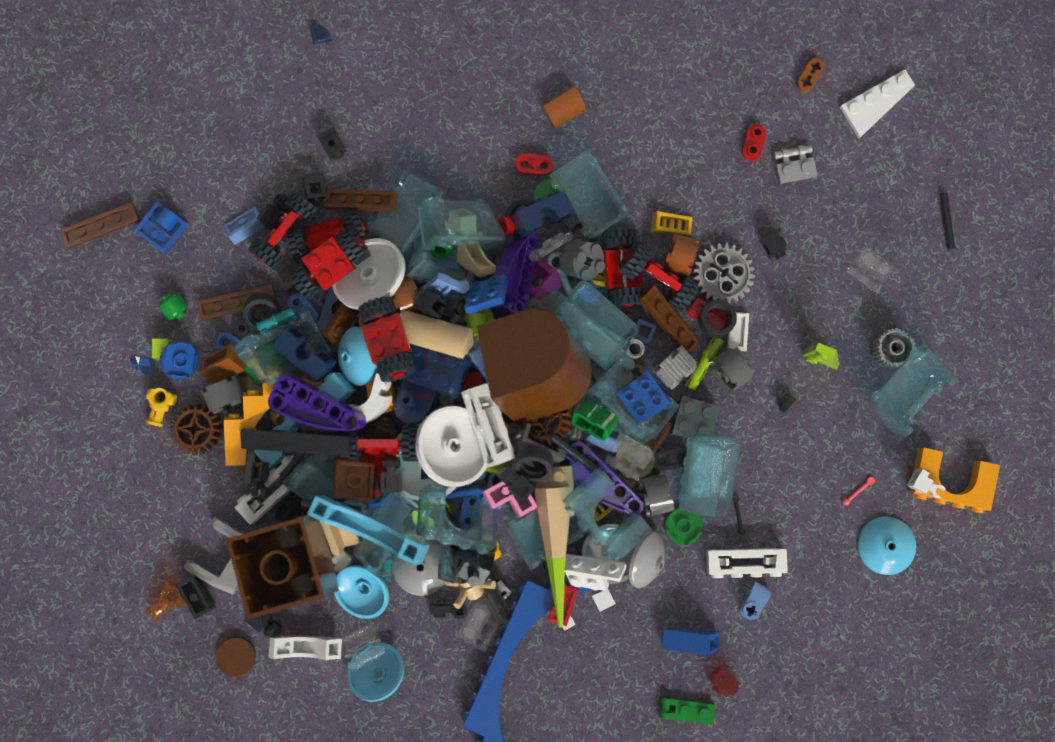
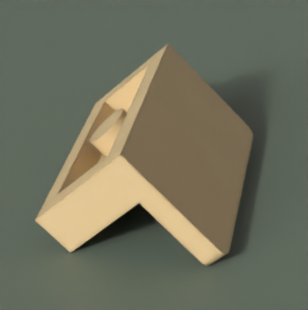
[320,521,360,555]

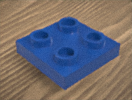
[134,201,189,255]
[464,274,509,314]
[617,371,671,425]

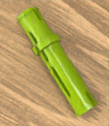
[685,337,724,391]

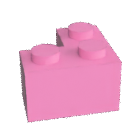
[482,474,538,517]

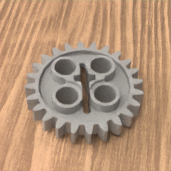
[692,243,755,303]

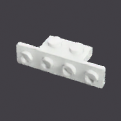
[547,554,626,591]

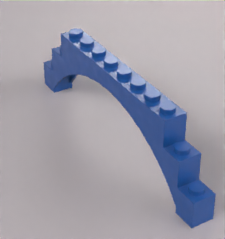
[462,575,600,742]

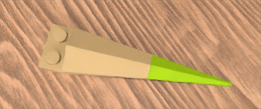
[534,466,574,628]

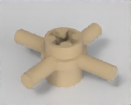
[445,577,496,609]

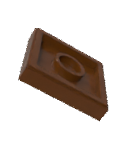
[332,459,375,503]

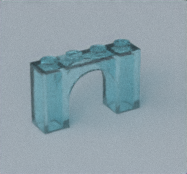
[562,469,652,562]
[416,484,498,554]

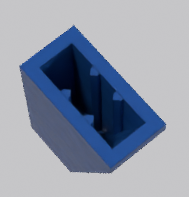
[660,628,720,655]

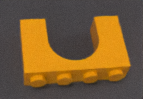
[909,448,1000,514]

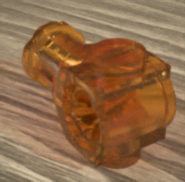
[146,581,186,622]

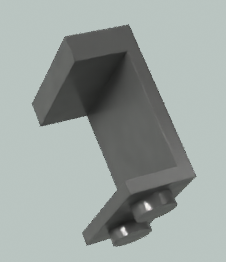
[508,423,568,467]

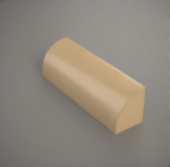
[400,310,474,359]

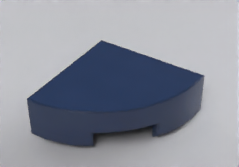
[310,24,332,44]

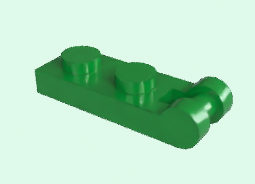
[658,697,715,725]

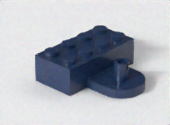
[394,343,471,425]

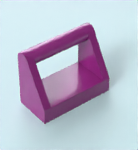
[529,256,562,299]

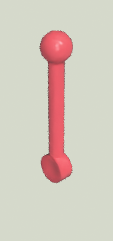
[842,477,875,505]

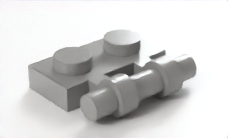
[773,145,818,184]

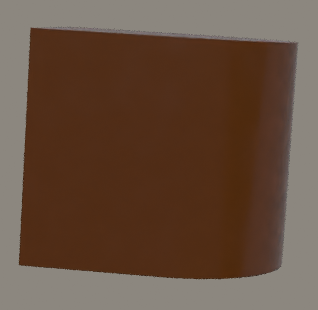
[477,309,592,425]
[226,515,340,619]

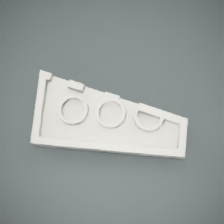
[840,69,915,139]

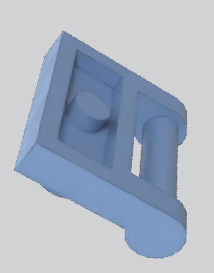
[421,273,470,302]

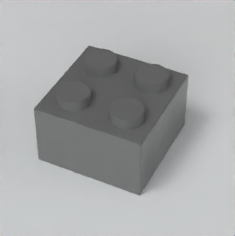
[670,396,720,444]

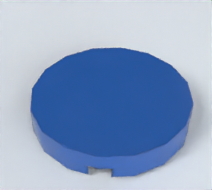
[160,341,199,380]

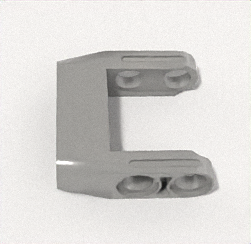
[184,516,245,595]

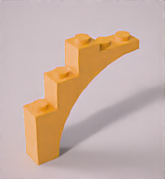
[224,366,322,466]

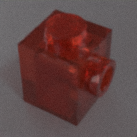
[707,664,741,697]

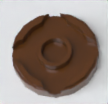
[216,637,256,677]

